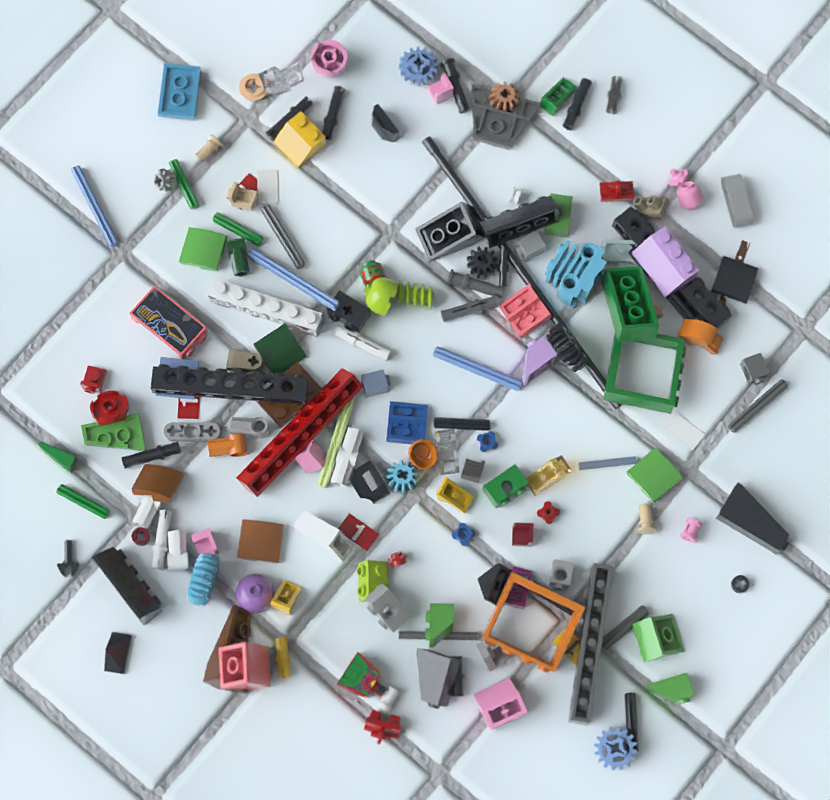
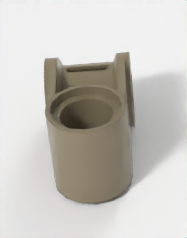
[226,349,264,374]

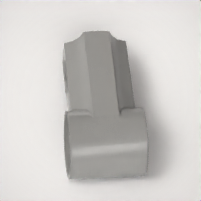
[230,417,270,438]

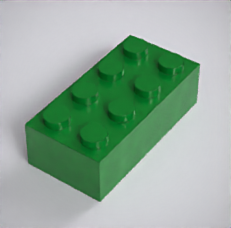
[601,266,659,343]

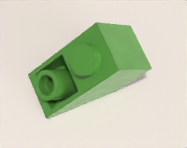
[425,603,454,648]

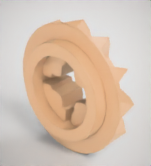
[239,73,269,102]

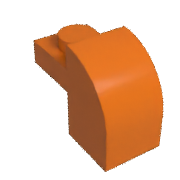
[677,319,723,354]

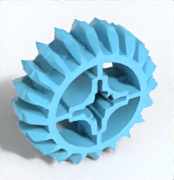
[187,552,220,606]

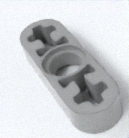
[164,422,221,442]

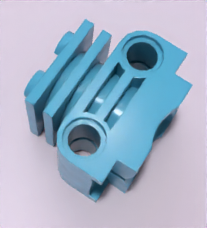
[545,240,607,308]

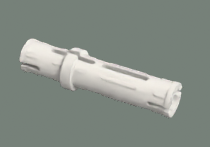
[335,325,391,361]
[151,510,172,570]

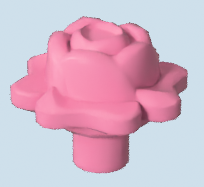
[669,168,688,186]

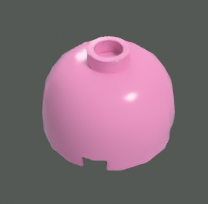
[311,39,348,78]

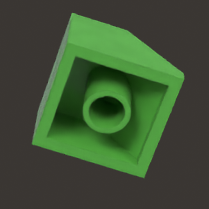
[632,614,685,662]

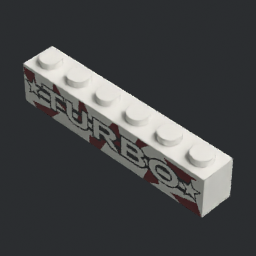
[208,278,323,337]

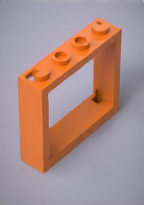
[481,572,585,673]

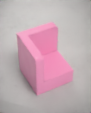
[428,73,453,105]
[295,440,326,473]
[191,528,219,555]

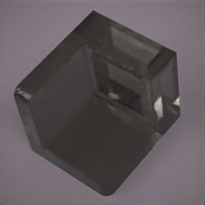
[461,459,485,484]

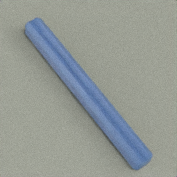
[71,165,118,247]
[433,346,522,391]

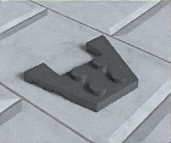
[471,84,541,150]

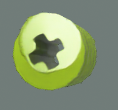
[394,280,435,310]

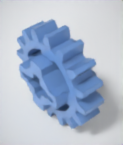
[399,46,439,86]
[594,727,638,771]

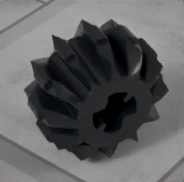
[467,246,498,279]

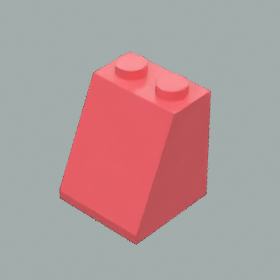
[219,642,271,689]

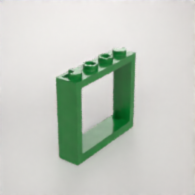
[603,333,687,414]

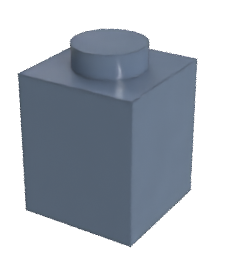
[361,369,391,398]

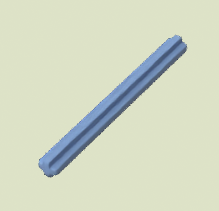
[247,247,340,311]

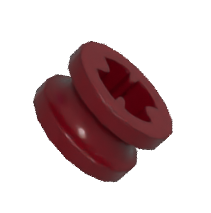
[131,527,150,546]

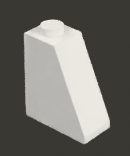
[293,510,353,561]

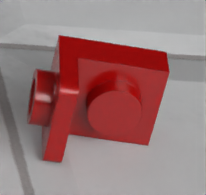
[80,365,107,394]

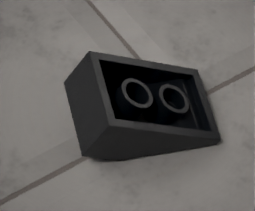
[415,201,485,262]

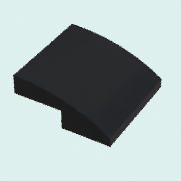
[711,255,759,304]

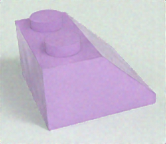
[522,337,557,386]

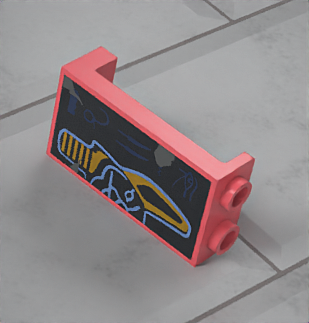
[129,285,208,359]

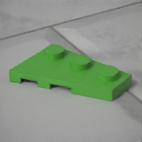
[81,413,146,451]

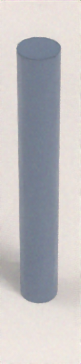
[578,456,637,470]

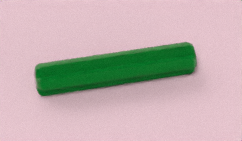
[169,159,199,210]
[213,212,263,247]
[56,484,110,519]

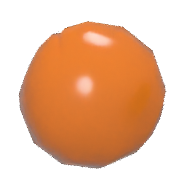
[408,439,438,470]

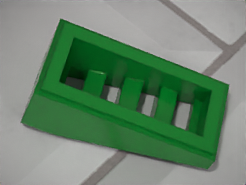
[540,77,577,116]
[38,441,78,473]

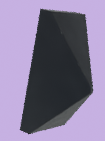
[477,563,512,606]
[104,632,132,675]

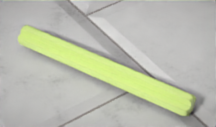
[318,398,355,488]

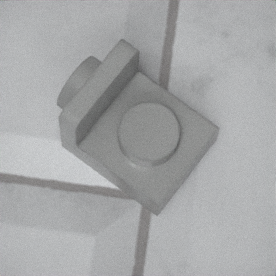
[476,641,507,671]

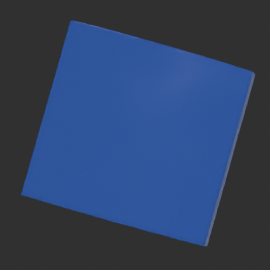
[386,401,428,444]

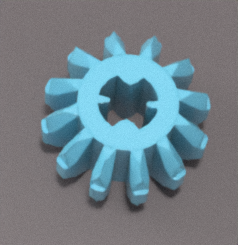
[386,460,419,493]

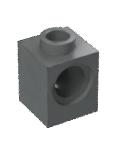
[740,353,770,385]

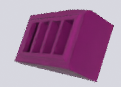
[505,567,533,609]

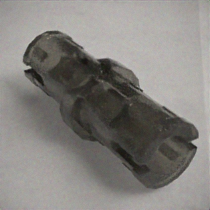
[605,76,623,114]

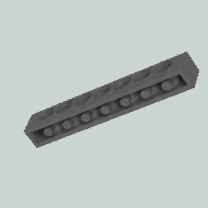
[568,563,613,726]

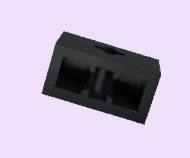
[327,290,371,333]

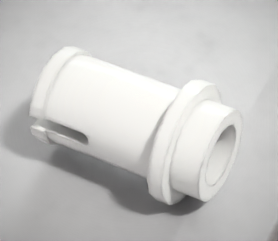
[377,686,399,714]

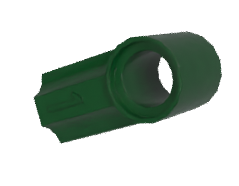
[226,238,250,277]

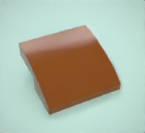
[131,464,184,502]
[237,519,284,564]

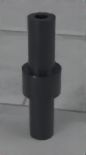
[498,249,509,287]

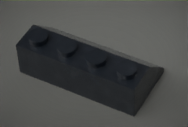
[480,195,559,249]
[92,546,162,625]

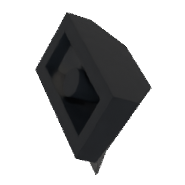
[371,104,399,143]
[350,460,390,504]

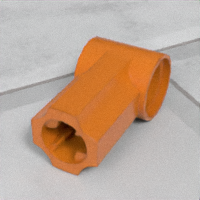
[208,434,247,457]

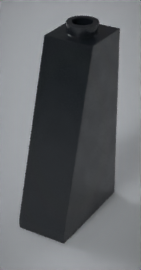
[716,482,789,554]

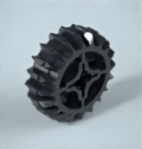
[546,323,588,372]

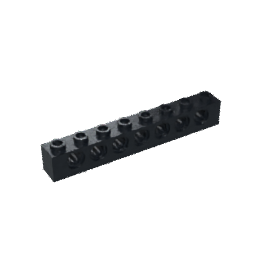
[612,206,732,330]
[150,364,308,405]

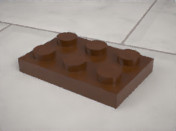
[255,362,322,428]

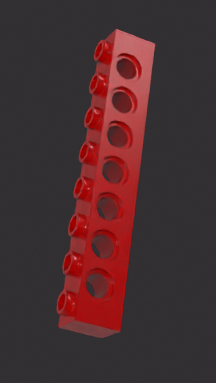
[236,368,364,497]

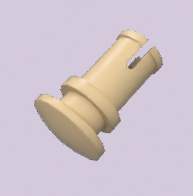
[195,134,224,162]
[637,504,657,535]

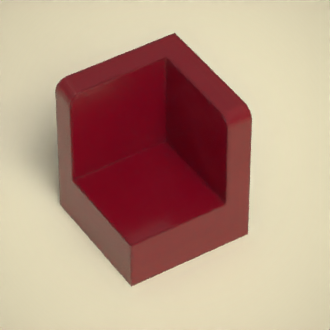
[512,522,534,547]

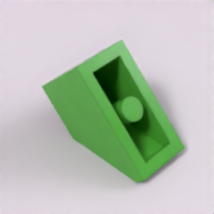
[646,672,695,705]

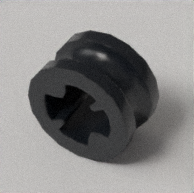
[731,575,750,594]

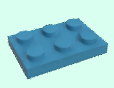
[157,63,201,120]

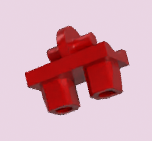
[599,180,635,202]
[364,709,402,745]

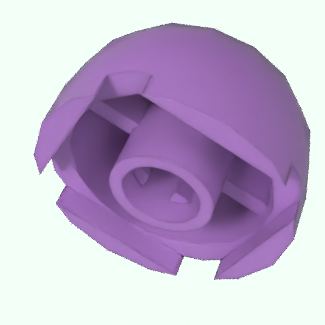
[235,574,275,614]

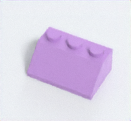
[632,226,699,298]

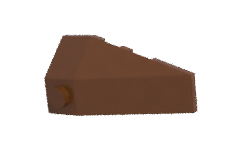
[203,605,251,694]

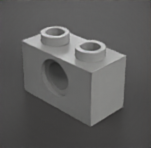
[364,584,411,633]

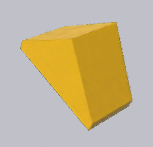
[270,580,302,615]

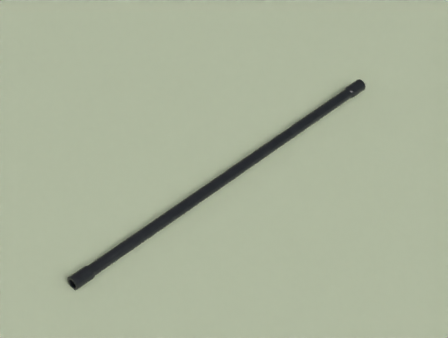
[422,136,623,410]

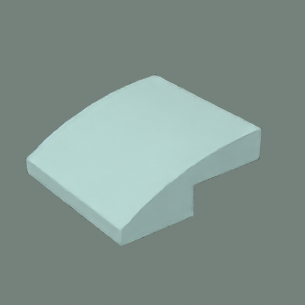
[602,240,638,276]

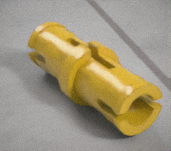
[275,637,291,679]

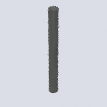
[399,631,478,640]

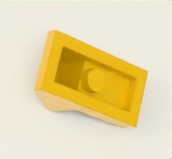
[436,477,474,513]

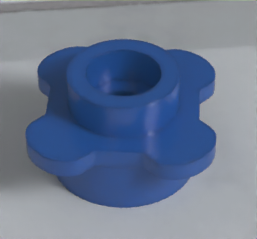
[477,431,498,452]
[452,523,475,546]

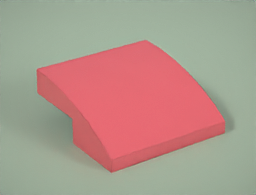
[498,284,552,339]

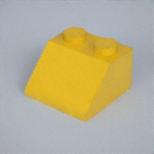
[274,111,326,168]

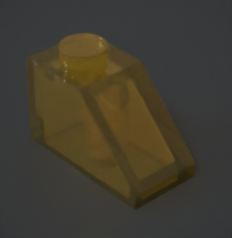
[526,455,572,496]

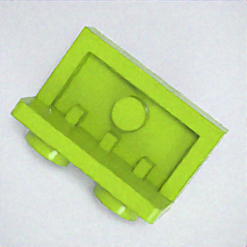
[357,560,389,602]

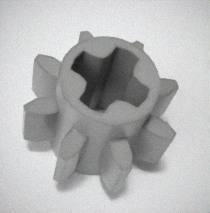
[153,168,177,192]

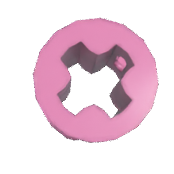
[680,518,703,543]

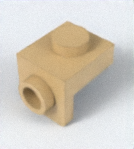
[227,182,259,211]

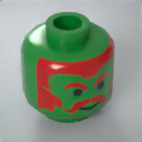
[359,260,387,287]

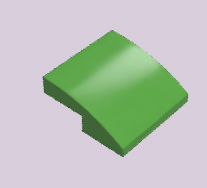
[179,227,228,271]
[627,448,683,503]

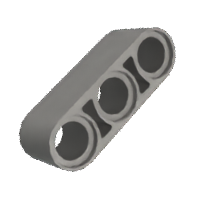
[721,174,754,228]

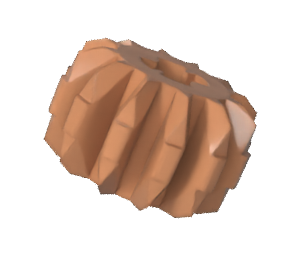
[489,81,521,112]

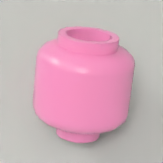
[677,181,703,210]

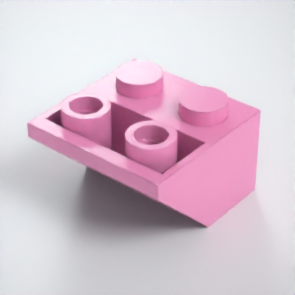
[473,678,528,731]

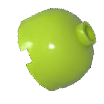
[363,277,398,316]

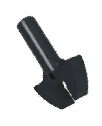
[57,539,80,577]

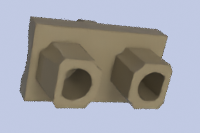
[633,195,670,220]

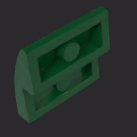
[253,323,307,375]

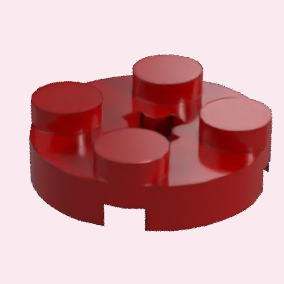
[90,390,129,425]

